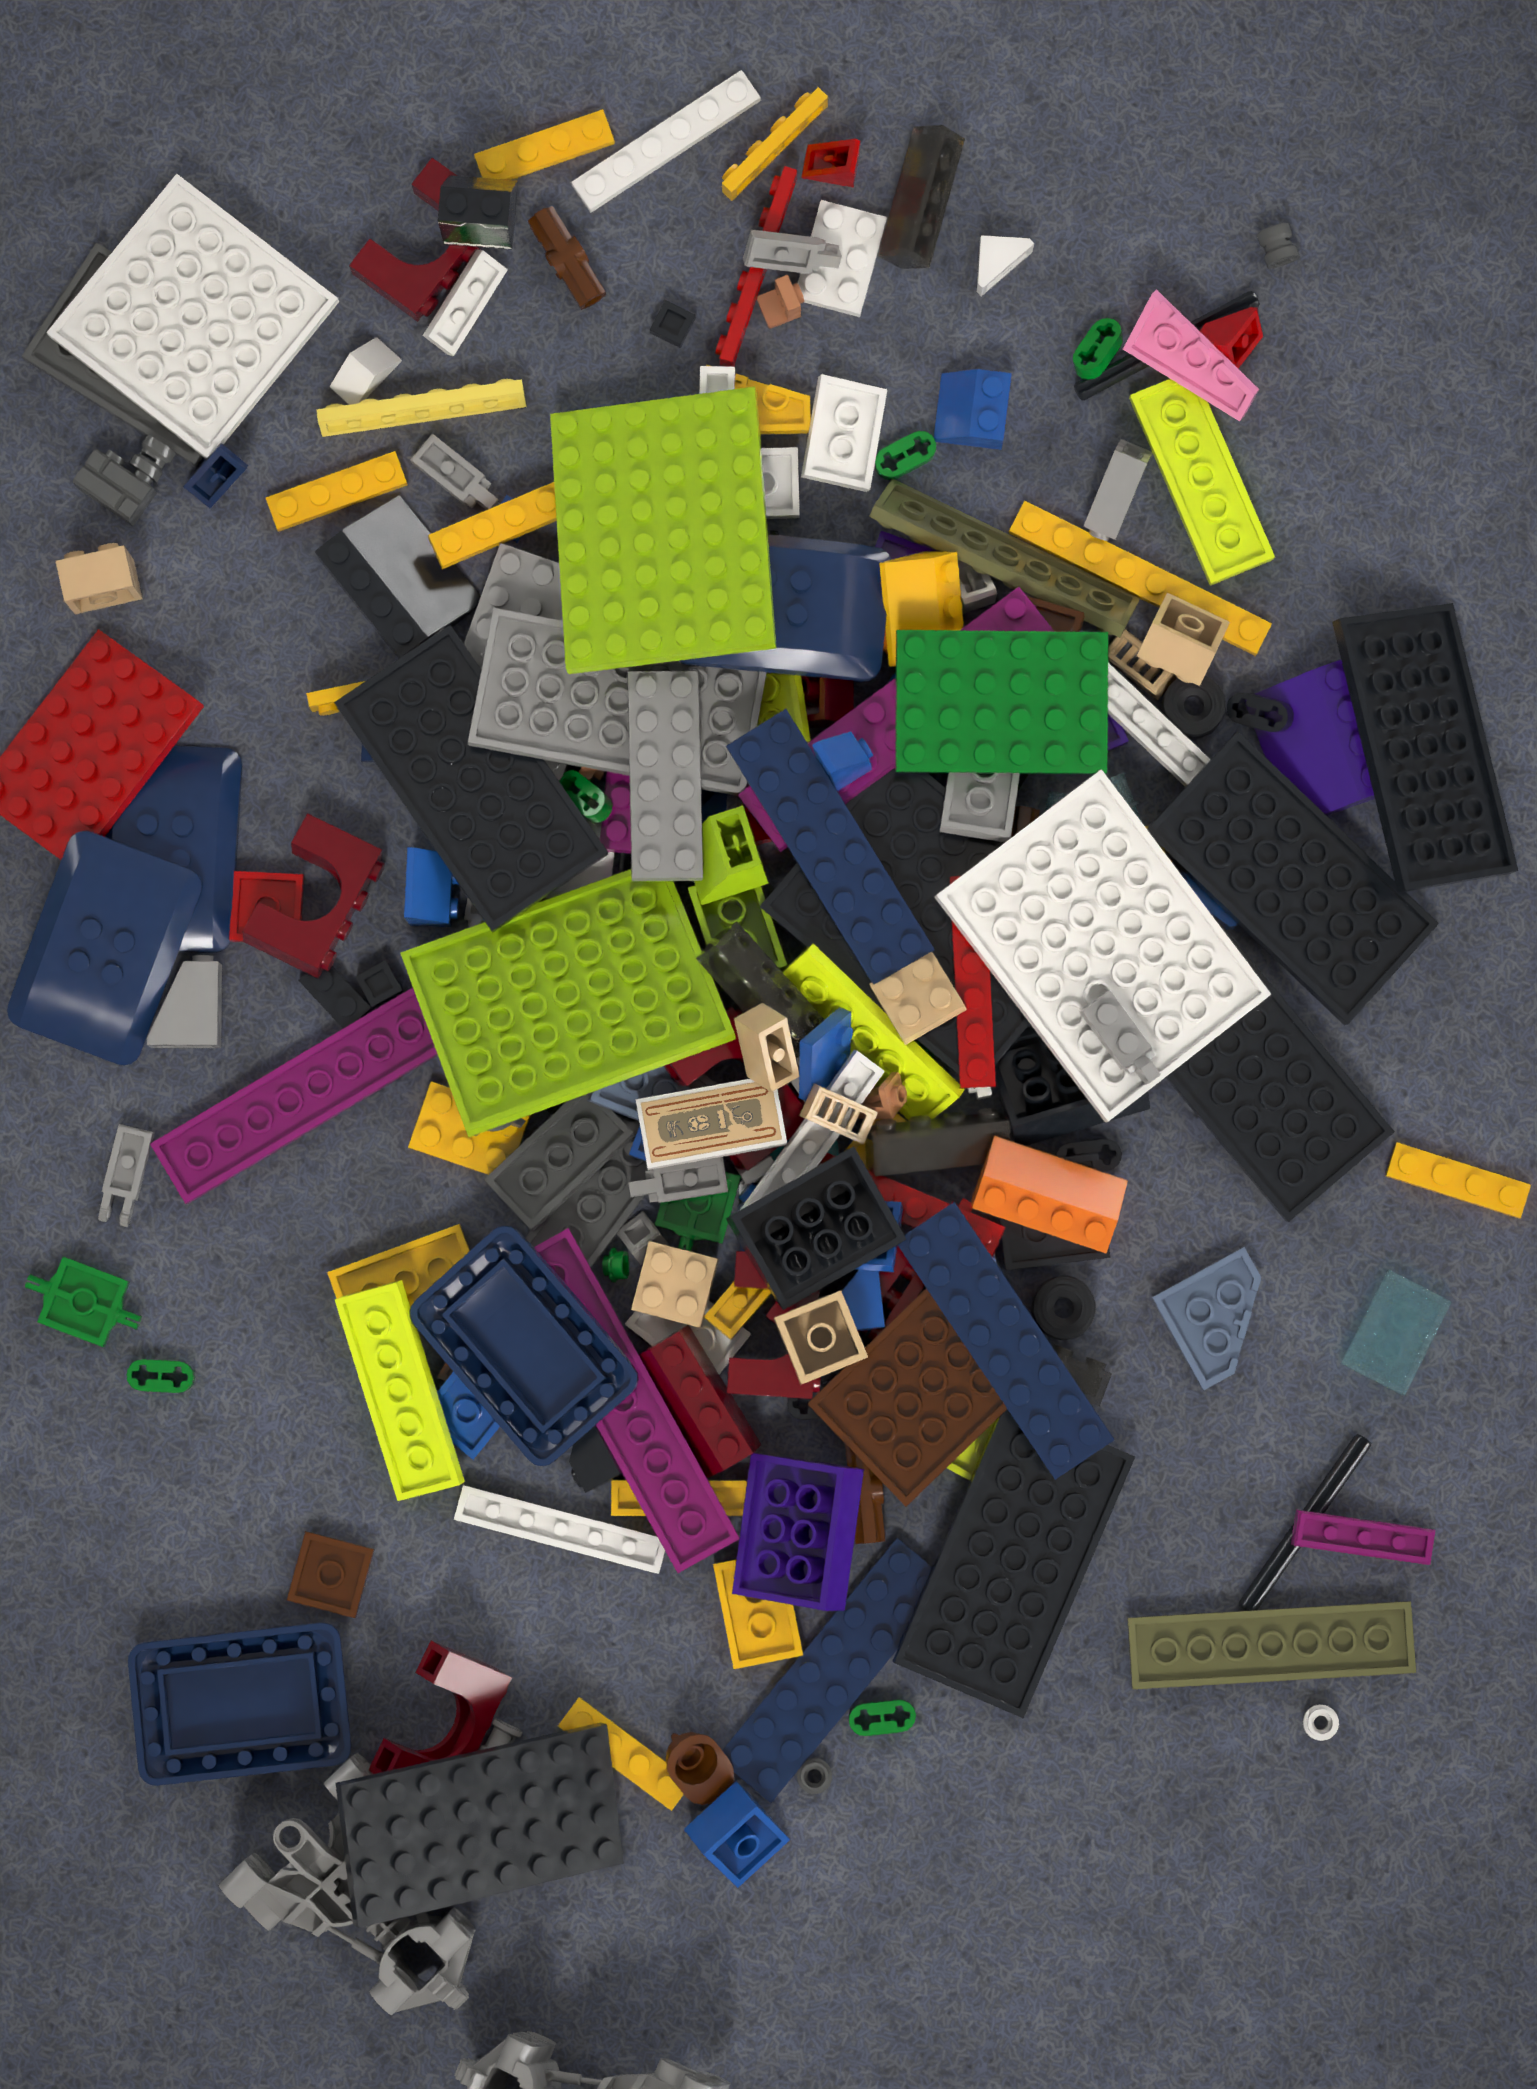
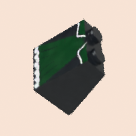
[438,175,518,250]

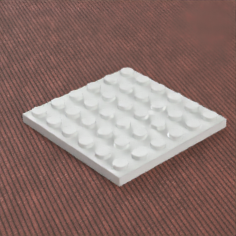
[46,174,339,459]

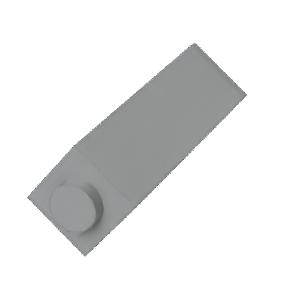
[1083,439,1152,541]
[147,955,222,1048]

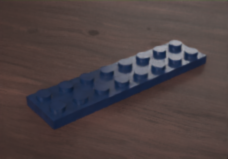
[725,709,935,985]
[898,1202,1115,1480]
[722,1538,933,1803]

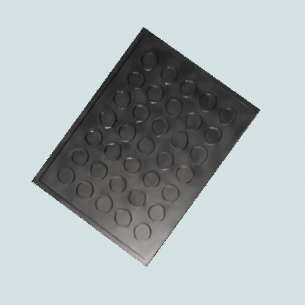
[760,768,1030,1089]

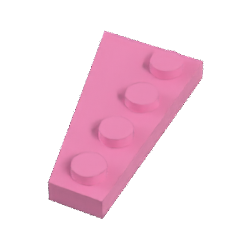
[1123,289,1259,421]

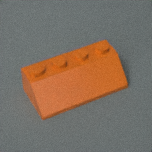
[971,1135,1128,1253]

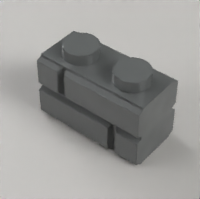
[73,449,157,526]

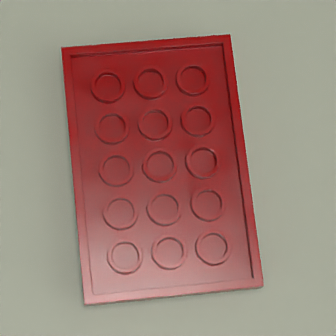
[0,629,204,860]

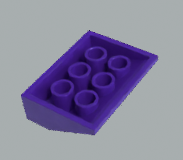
[1245,660,1375,816]
[732,1453,864,1611]

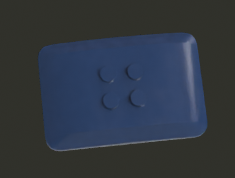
[679,535,891,681]
[105,746,242,953]
[7,830,202,1065]
[410,1226,639,1466]
[128,1623,352,1786]

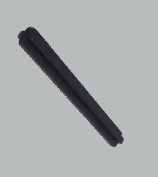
[1074,291,1260,400]
[1239,1434,1371,1611]

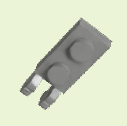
[98,1124,155,1227]

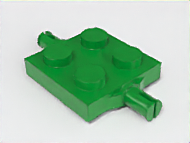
[655,1172,741,1251]
[25,1257,142,1348]

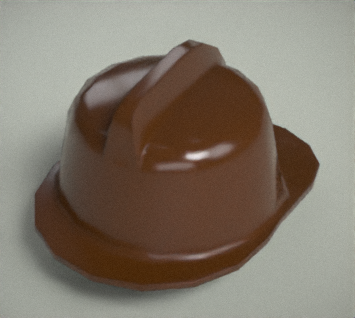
[666,1732,734,1805]

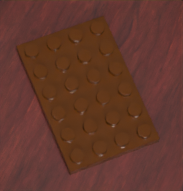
[808,1288,1007,1507]

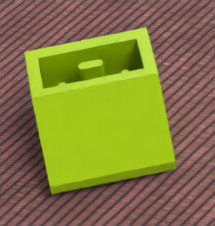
[694,805,769,905]

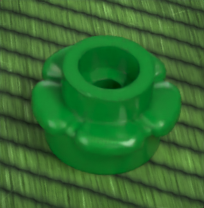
[602,1248,629,1283]

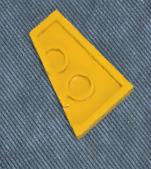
[706,364,811,434]

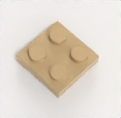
[869,952,966,1045]

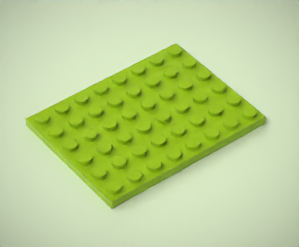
[550,387,777,674]
[400,869,736,1137]

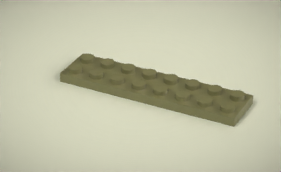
[869,479,1140,638]
[1127,1601,1416,1689]

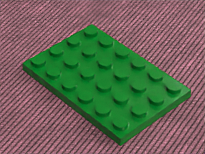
[895,630,1108,774]

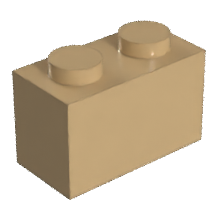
[734,1003,800,1092]

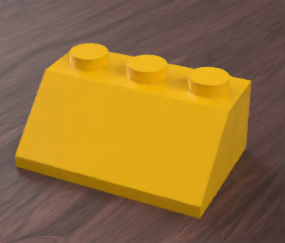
[879,551,964,667]

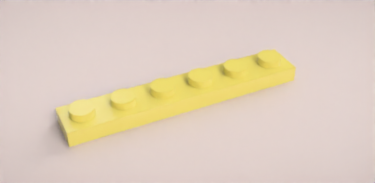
[316,379,526,437]

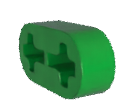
[1073,318,1123,380]
[875,431,936,480]
[559,770,613,823]
[126,1359,195,1393]
[849,1699,916,1736]

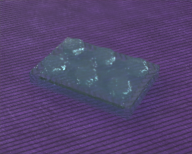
[1340,1270,1452,1396]

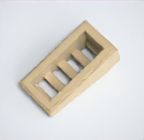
[1108,629,1177,701]
[799,1084,878,1144]

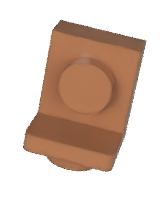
[858,1072,907,1119]

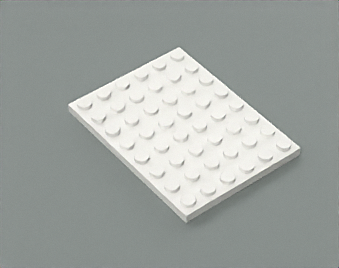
[934,769,1271,1123]

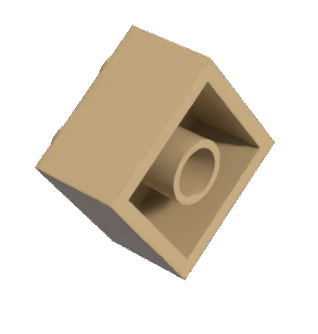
[56,543,142,614]
[1137,593,1230,686]
[631,1241,719,1328]
[774,1291,868,1385]

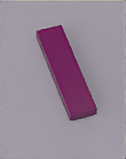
[1291,1509,1435,1565]

